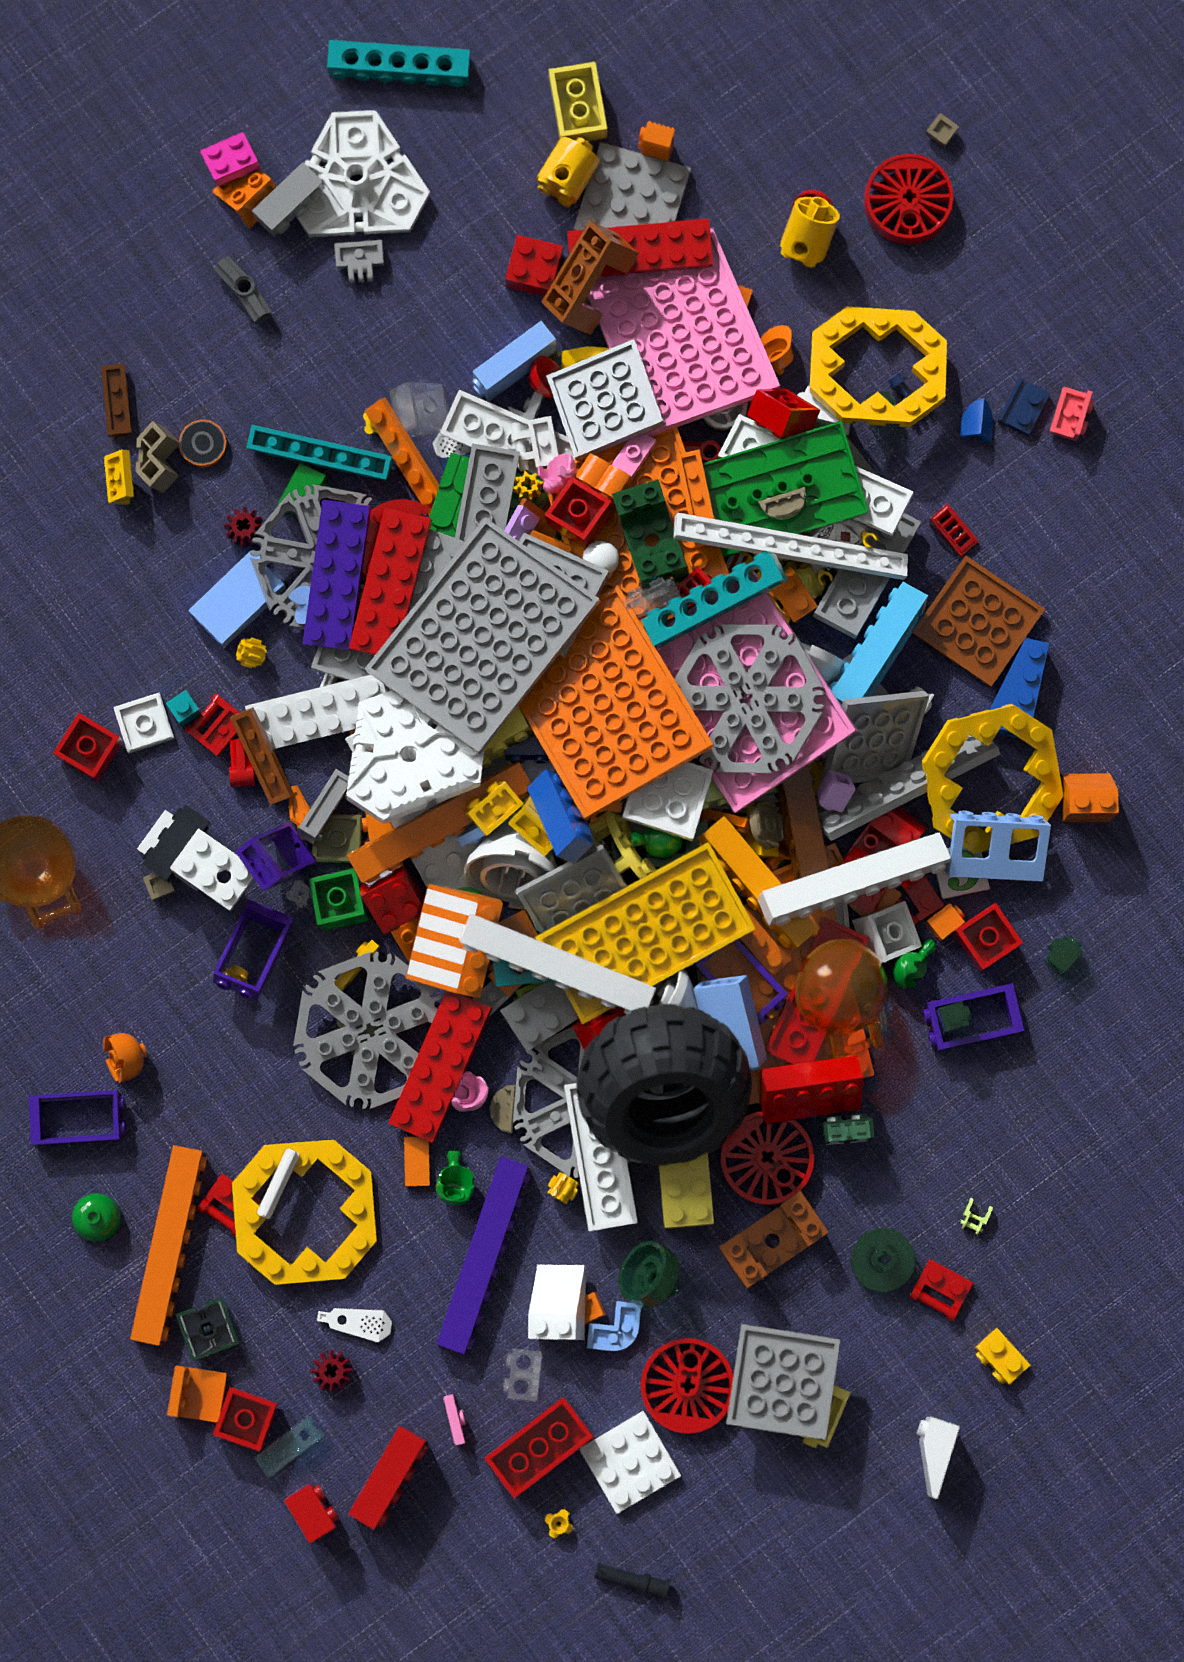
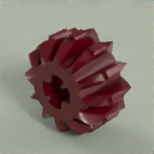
[224,507,263,548]
[311,1350,353,1392]

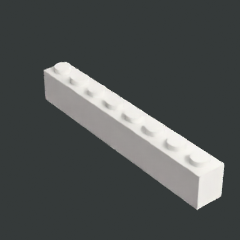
[758,832,951,926]
[459,913,656,1014]

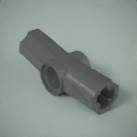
[213,256,272,324]

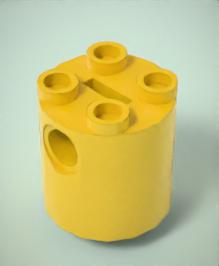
[536,137,600,207]
[780,197,840,268]

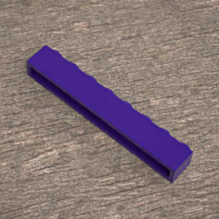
[436,1156,531,1354]

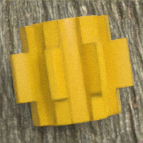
[513,471,543,502]
[236,638,267,668]
[548,1172,579,1204]

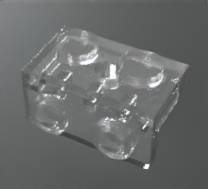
[623,576,682,617]

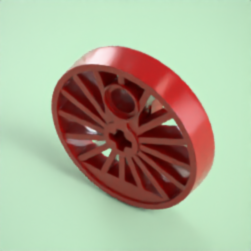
[863,154,953,244]
[721,1111,814,1205]
[641,1338,734,1433]

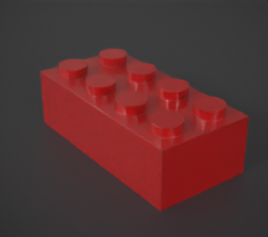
[759,1055,864,1123]
[484,1397,594,1498]
[348,1426,428,1529]

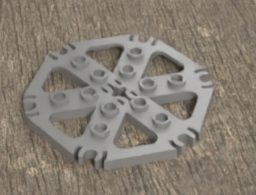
[250,484,372,629]
[674,624,825,773]
[293,951,442,1109]
[513,1027,663,1179]

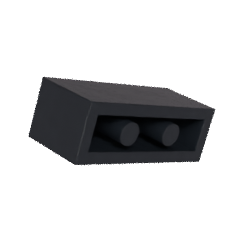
[143,805,212,883]

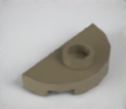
[758,487,807,520]
[490,1085,516,1134]

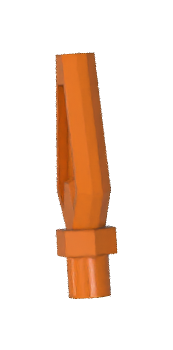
[288,785,310,841]

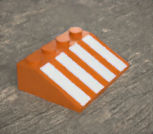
[406,883,503,998]

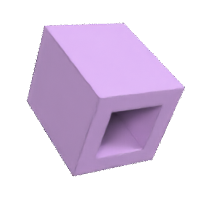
[816,769,856,812]

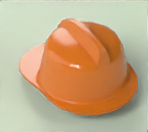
[760,325,793,375]

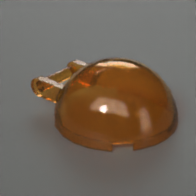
[0,815,82,930]
[795,938,888,1058]

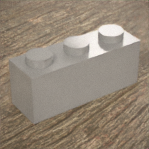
[252,162,325,237]

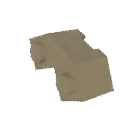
[135,421,180,493]

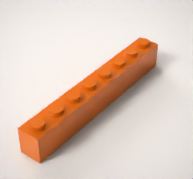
[347,761,531,884]
[130,1145,207,1346]

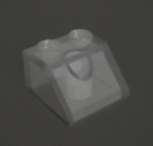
[389,382,448,437]

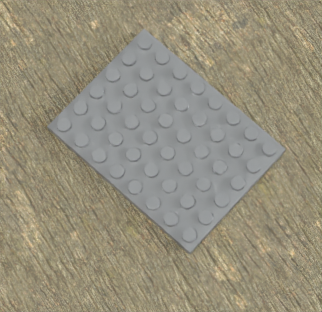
[365,518,601,754]

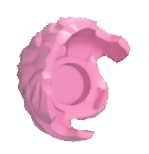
[538,454,576,494]
[452,1071,489,1111]

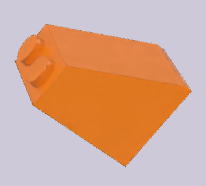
[1061,773,1119,822]

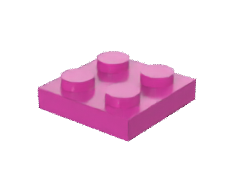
[200,132,260,186]

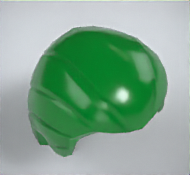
[631,827,683,858]
[892,939,937,989]
[436,1151,474,1206]

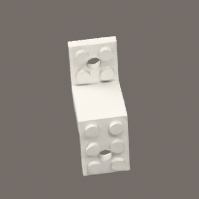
[137,810,254,911]

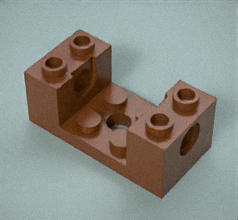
[542,220,639,335]
[718,1191,829,1289]

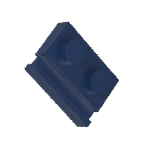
[998,378,1050,436]

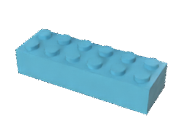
[830,582,928,706]

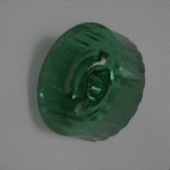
[850,1228,915,1293]
[618,1241,679,1308]

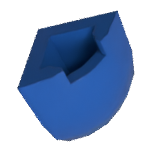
[960,398,993,442]

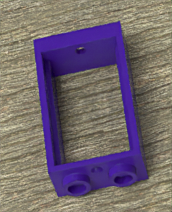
[235,822,317,891]
[213,900,293,1001]
[693,939,788,1026]
[923,983,1024,1052]
[29,1090,126,1146]

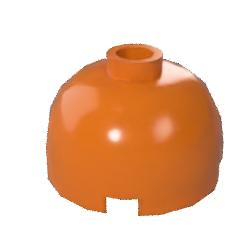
[103,1033,147,1083]

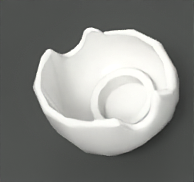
[582,541,619,578]

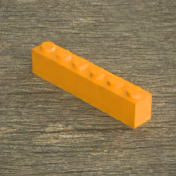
[697,816,819,950]

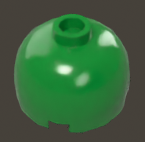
[72,1193,122,1243]

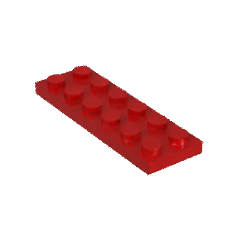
[567,218,713,277]
[349,508,432,655]
[765,917,869,1065]
[388,990,493,1143]

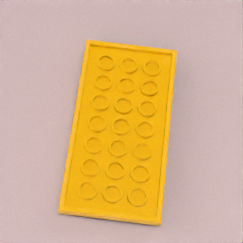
[535,842,756,1024]

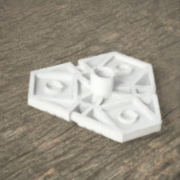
[297,110,430,237]
[346,690,485,824]

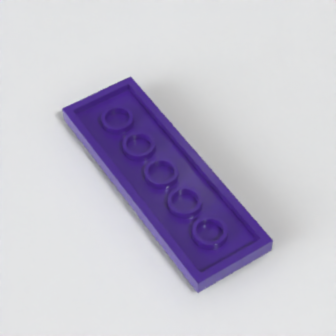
[302,500,371,651]

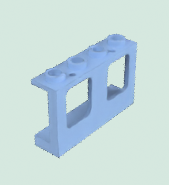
[944,811,1051,881]

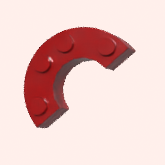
[361,499,430,584]

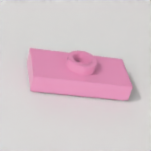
[612,434,657,479]
[444,1394,466,1445]

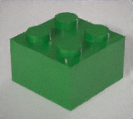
[309,868,370,931]

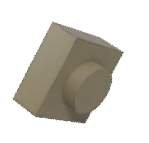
[926,113,959,148]
[143,873,175,901]

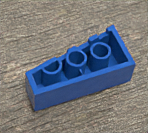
[989,638,1049,740]
[527,769,593,864]

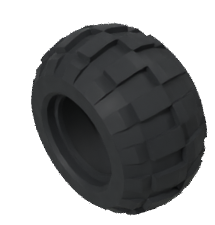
[576,1004,752,1166]

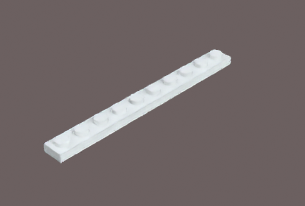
[674,513,908,580]

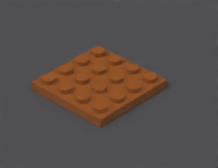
[911,556,1045,688]

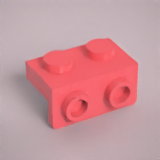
[1049,387,1094,441]

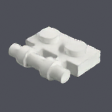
[511,416,558,472]

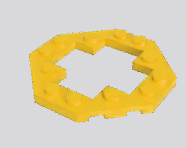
[809,307,947,427]
[922,704,1064,854]
[232,1140,377,1285]

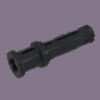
[594,1563,671,1601]

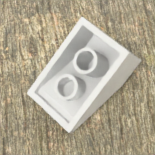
[528,1265,586,1340]
[917,1417,960,1499]

